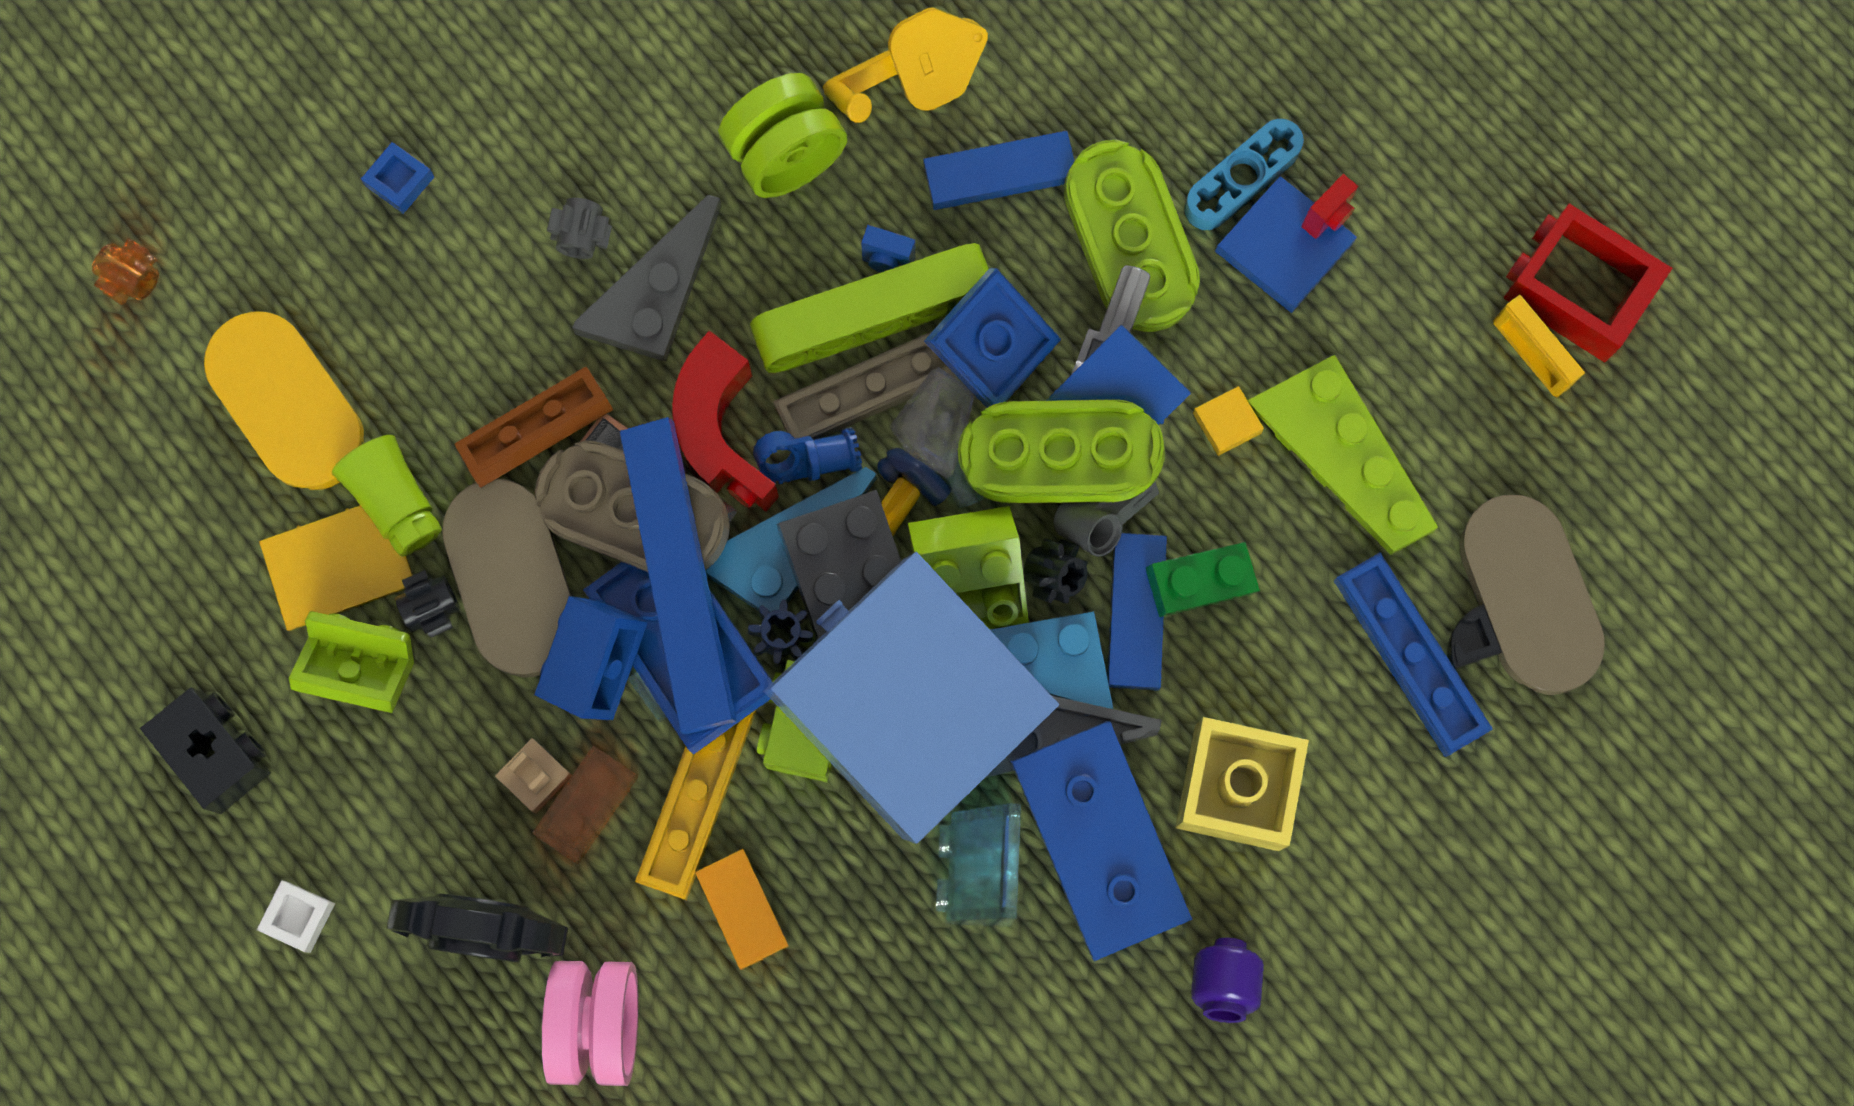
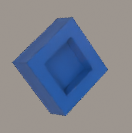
[361,142,434,214]
[861,225,916,273]

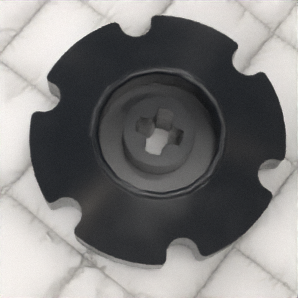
[386,893,568,962]

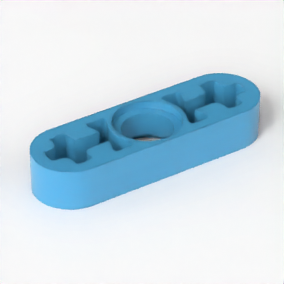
[1184,119,1304,230]

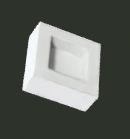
[257,880,335,953]

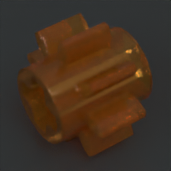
[92,238,159,305]

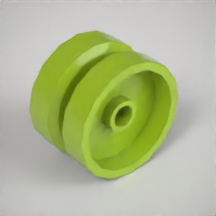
[718,73,847,198]

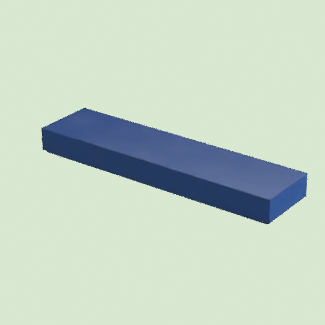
[1334,553,1493,757]

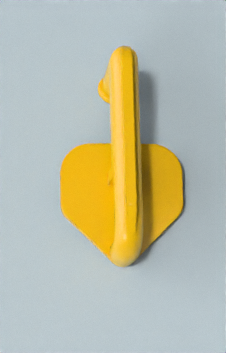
[823,8,988,123]

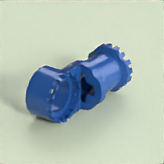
[753,427,862,484]

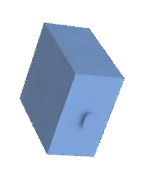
[764,551,1060,844]

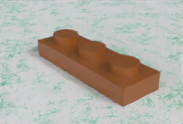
[454,366,613,488]

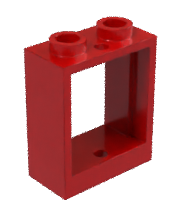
[1503,203,1673,363]

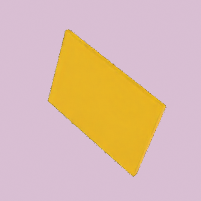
[259,506,413,631]

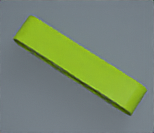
[749,243,989,373]

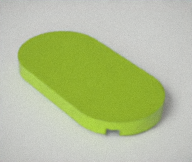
[1064,140,1200,332]
[958,400,1165,503]

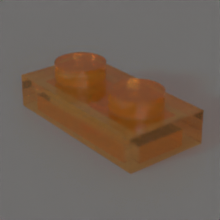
[532,745,639,864]

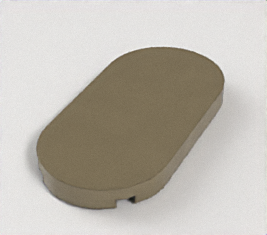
[535,441,729,572]
[442,479,572,678]
[1460,495,1605,695]

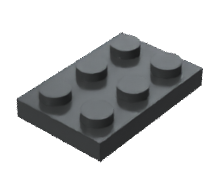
[776,490,901,641]

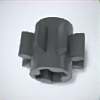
[547,198,612,259]

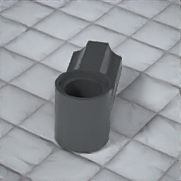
[1054,481,1159,557]

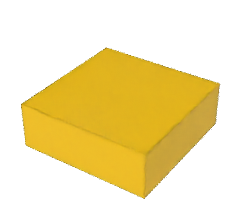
[1193,386,1264,456]

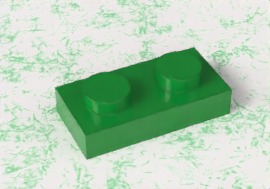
[1145,542,1260,617]

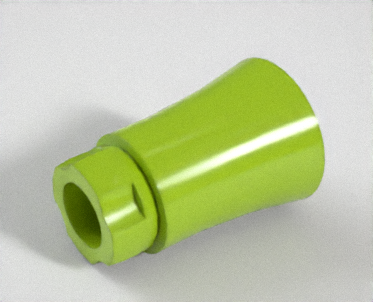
[332,435,442,557]

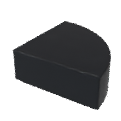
[1447,604,1502,670]

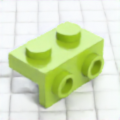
[288,611,414,713]

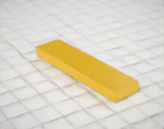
[635,709,757,901]

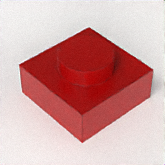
[1301,173,1359,239]

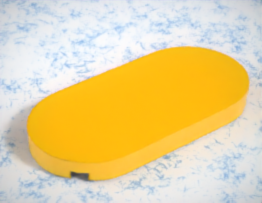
[204,311,364,490]

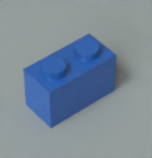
[534,596,648,720]

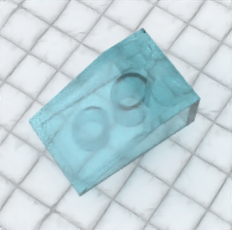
[936,803,1021,927]

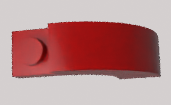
[672,330,779,512]

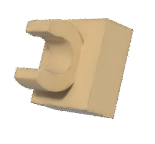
[495,738,573,814]

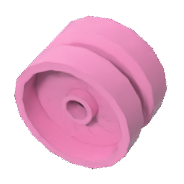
[542,961,638,1086]

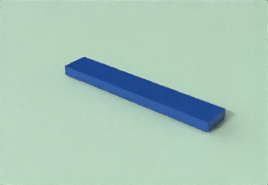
[620,417,737,735]

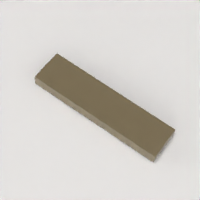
[773,331,958,440]

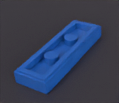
[923,131,1075,210]
[1107,533,1167,691]

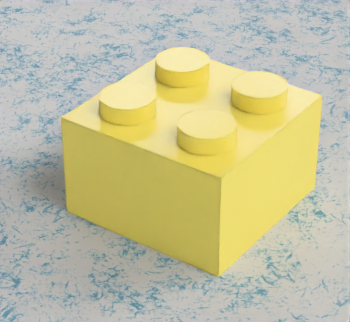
[1175,717,1309,851]

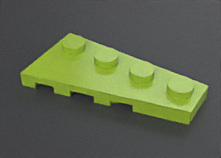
[1248,355,1438,555]

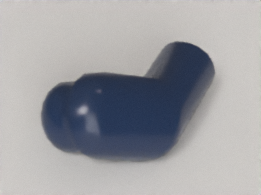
[877,448,951,506]

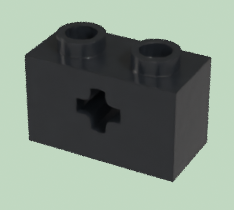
[140,687,271,814]

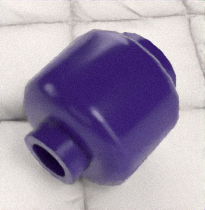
[1191,937,1264,1023]

